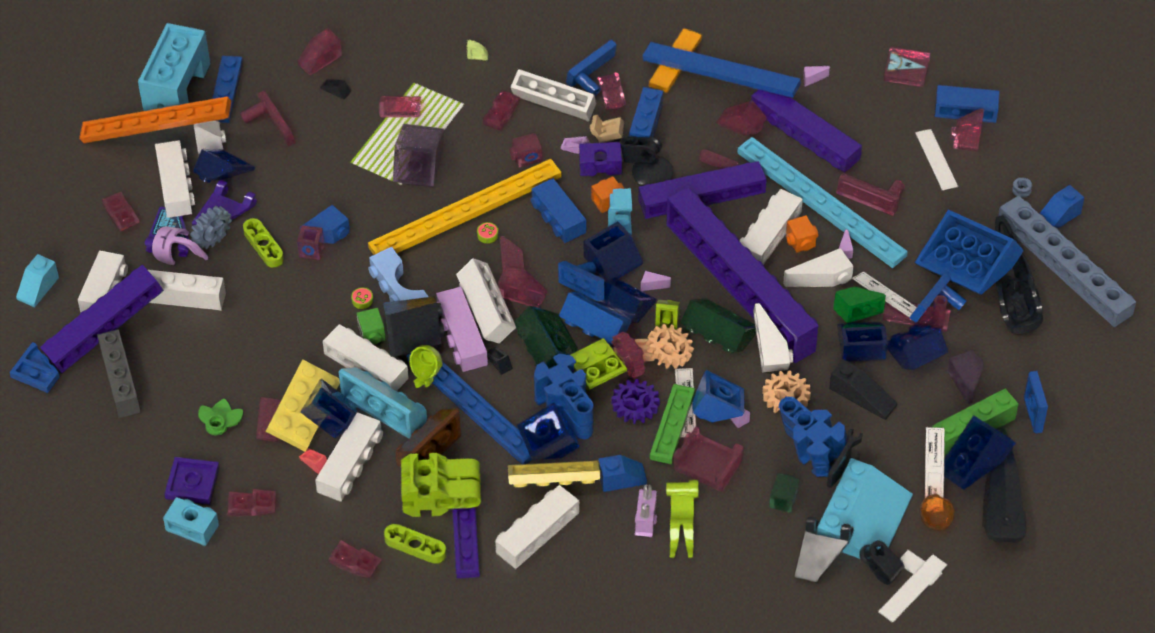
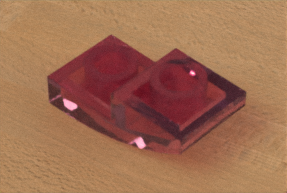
[598,73,627,110]
[483,91,520,131]
[102,192,139,231]
[256,397,281,442]
[227,489,276,516]
[328,540,382,579]

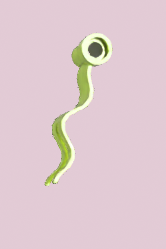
[666,480,699,558]

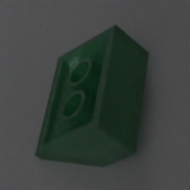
[680,298,756,354]
[514,305,579,369]

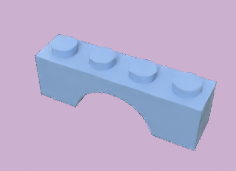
[368,247,428,302]

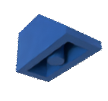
[1039,185,1084,229]
[300,205,350,244]
[599,455,647,492]

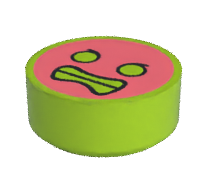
[477,222,498,244]
[351,287,373,309]

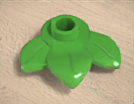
[198,399,243,435]

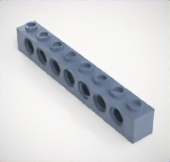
[998,195,1136,327]

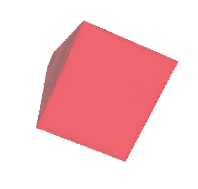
[299,449,327,474]

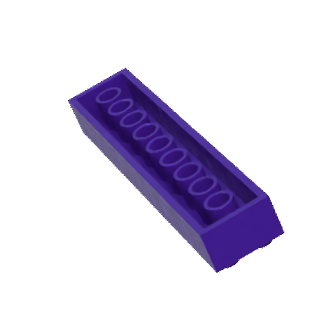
[666,187,818,363]

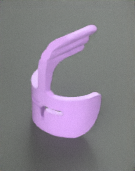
[152,226,208,265]

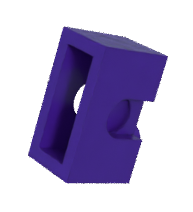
[579,142,622,176]

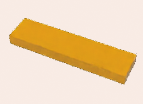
[649,29,702,93]

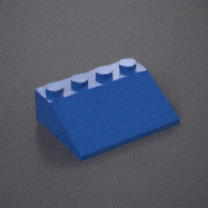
[914,210,1024,295]

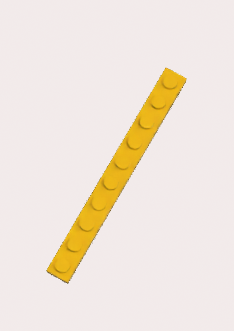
[368,159,561,255]

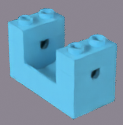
[138,23,210,111]

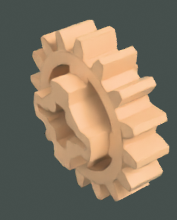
[646,324,694,369]
[762,371,811,413]

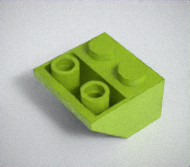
[570,338,627,390]

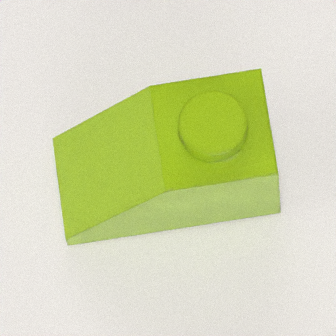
[655,300,680,330]

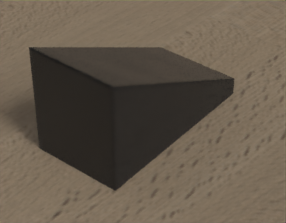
[320,79,351,100]
[487,346,513,375]

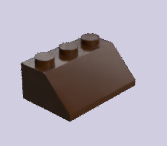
[395,408,461,468]

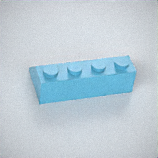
[339,367,427,439]

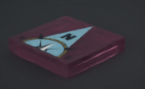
[883,46,930,87]

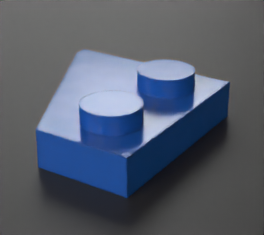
[9,342,60,393]

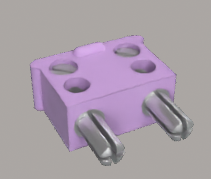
[635,484,657,537]

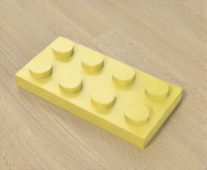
[266,359,340,452]
[508,461,600,487]

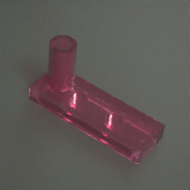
[240,90,296,146]
[836,173,905,216]
[883,295,951,332]

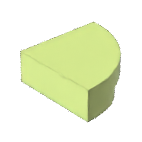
[467,40,488,60]

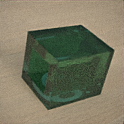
[769,473,800,513]

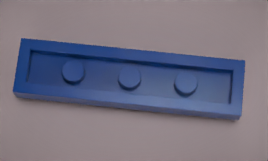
[212,56,243,123]

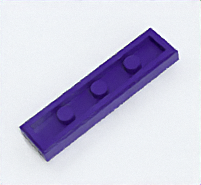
[453,507,480,578]

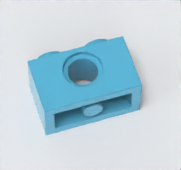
[163,497,219,546]

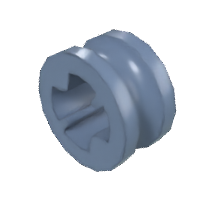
[1013,178,1032,198]

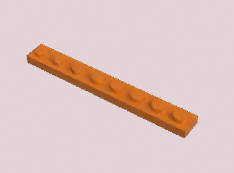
[79,96,232,143]

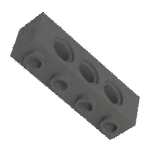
[97,329,141,418]

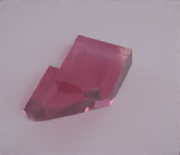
[500,236,524,274]

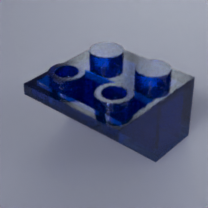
[583,221,643,284]
[837,322,888,361]
[884,324,949,370]
[300,378,357,438]

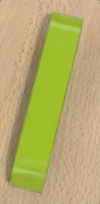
[243,218,284,268]
[384,524,446,564]

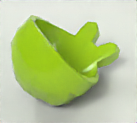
[410,345,442,388]

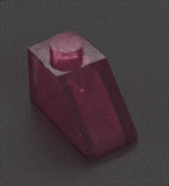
[297,28,342,75]
[717,100,767,136]
[950,109,984,152]
[499,265,547,309]

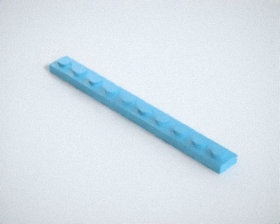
[737,137,908,268]

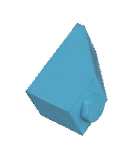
[16,254,59,308]

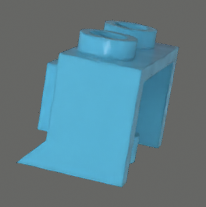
[608,188,632,236]

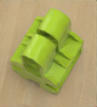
[401,453,481,517]

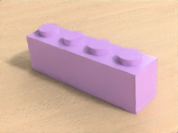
[436,287,488,372]

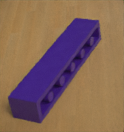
[751,89,862,173]
[638,161,767,219]
[40,265,164,373]

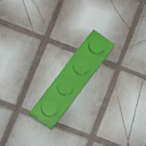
[650,384,695,464]

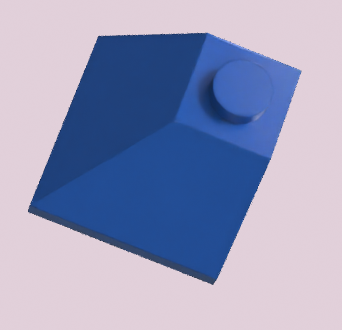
[692,370,744,422]

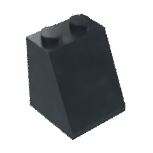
[383,296,445,357]

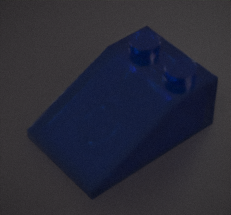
[944,415,1016,490]

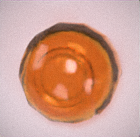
[919,494,955,531]

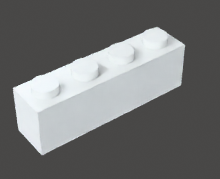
[511,69,596,121]
[155,140,195,218]
[739,189,803,265]
[456,258,516,343]
[148,270,226,310]
[323,324,409,391]
[315,412,383,501]
[496,485,579,569]

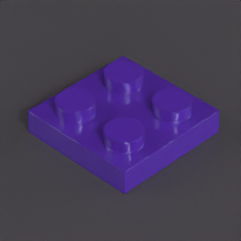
[164,457,220,504]

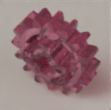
[612,331,646,379]

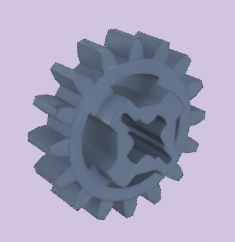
[190,206,232,249]

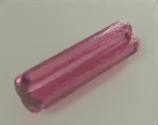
[699,149,739,169]

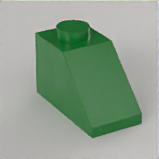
[833,287,886,323]

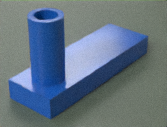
[566,40,617,97]
[558,261,604,302]
[909,273,967,323]

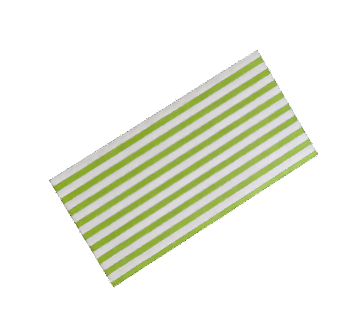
[350,83,464,185]

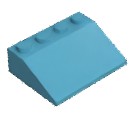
[817,458,913,559]

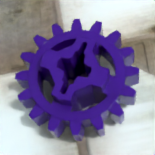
[612,379,660,424]

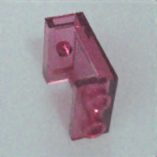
[673,426,744,492]

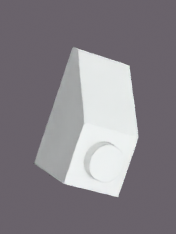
[194,120,226,154]

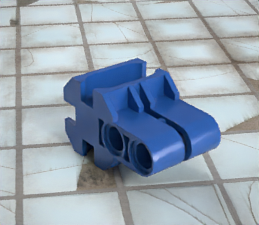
[534,354,593,439]
[779,396,847,477]

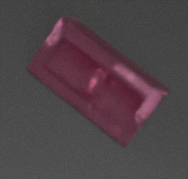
[379,96,421,117]

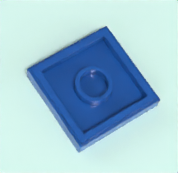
[1024,371,1048,433]

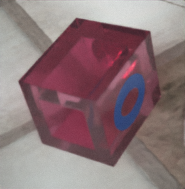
[509,133,542,167]
[297,225,324,260]

